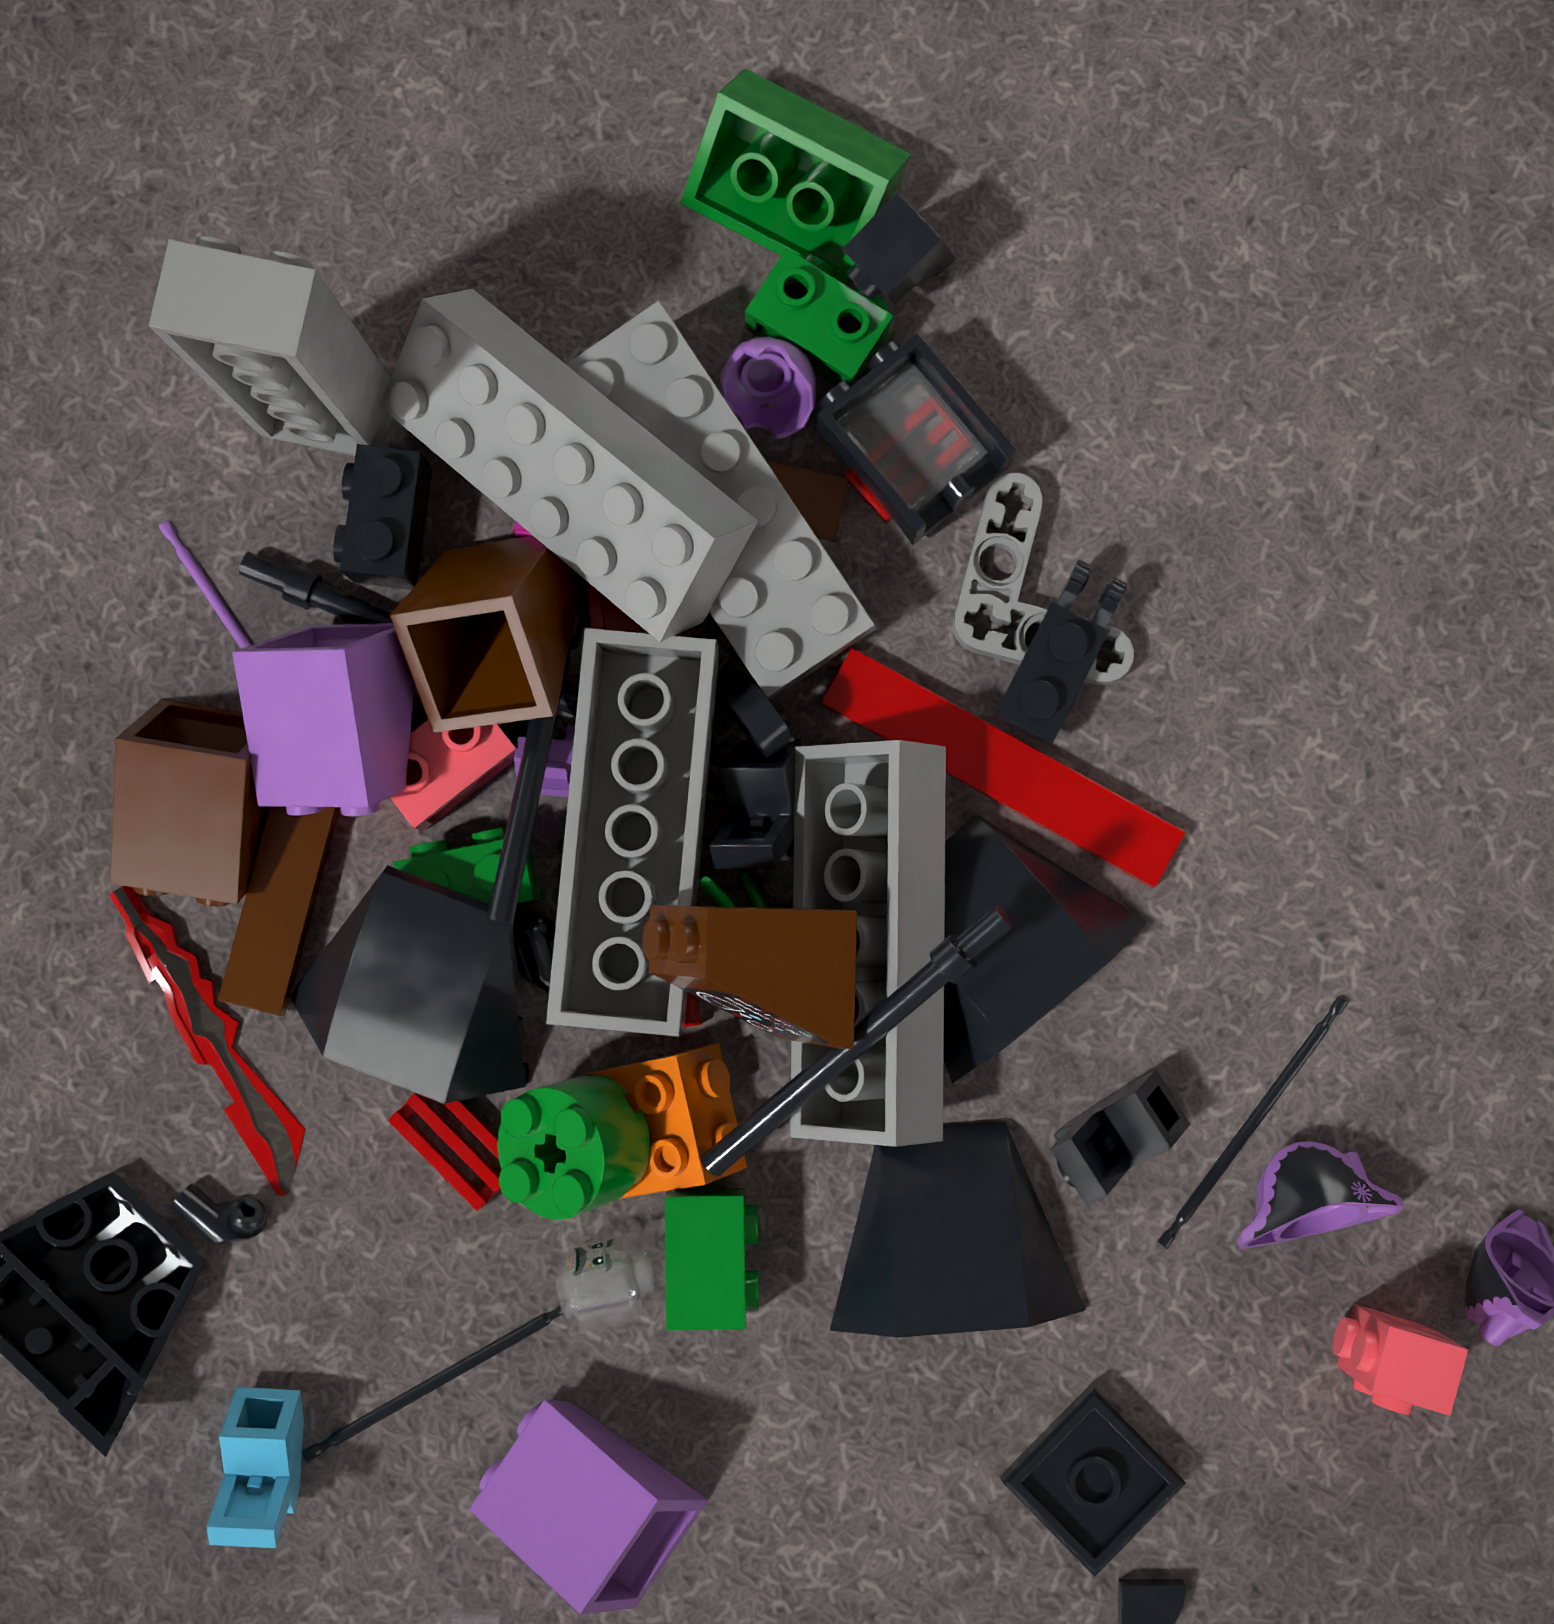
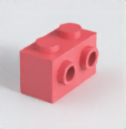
[390,711,516,831]
[1333,1304,1468,1416]

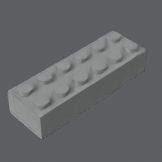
[148,236,392,456]
[380,289,758,642]
[566,300,876,699]
[546,628,720,1036]
[790,740,946,1147]

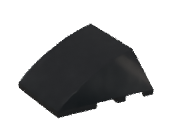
[943,815,1148,1083]
[290,865,529,1104]
[830,1121,1086,1338]
[0,1172,207,1457]

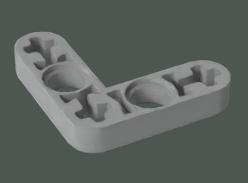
[952,473,1134,685]

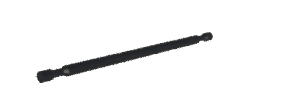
[1157,997,1348,1249]
[302,1297,577,1462]

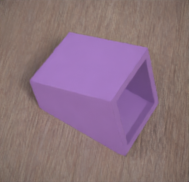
[232,623,415,816]
[469,1399,709,1615]

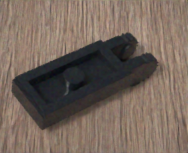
[993,559,1127,746]

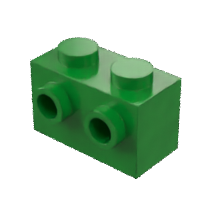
[745,248,894,386]
[393,827,542,906]
[665,1188,759,1330]

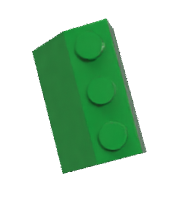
[680,68,911,285]

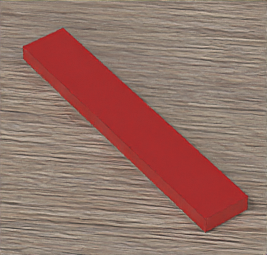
[821,648,1185,888]

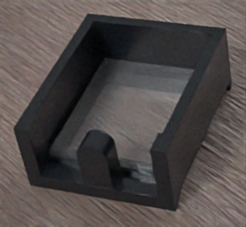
[817,333,1016,545]

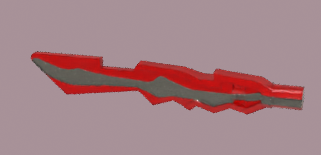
[109,886,306,1196]

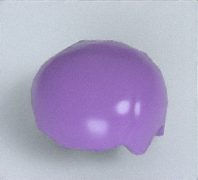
[720,337,816,439]

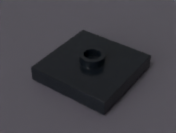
[1000,1384,1186,1577]

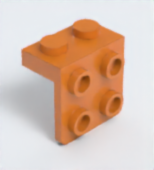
[583,1043,747,1199]

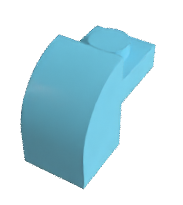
[207,1387,304,1548]

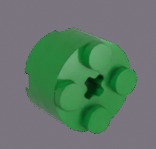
[498,1074,650,1220]

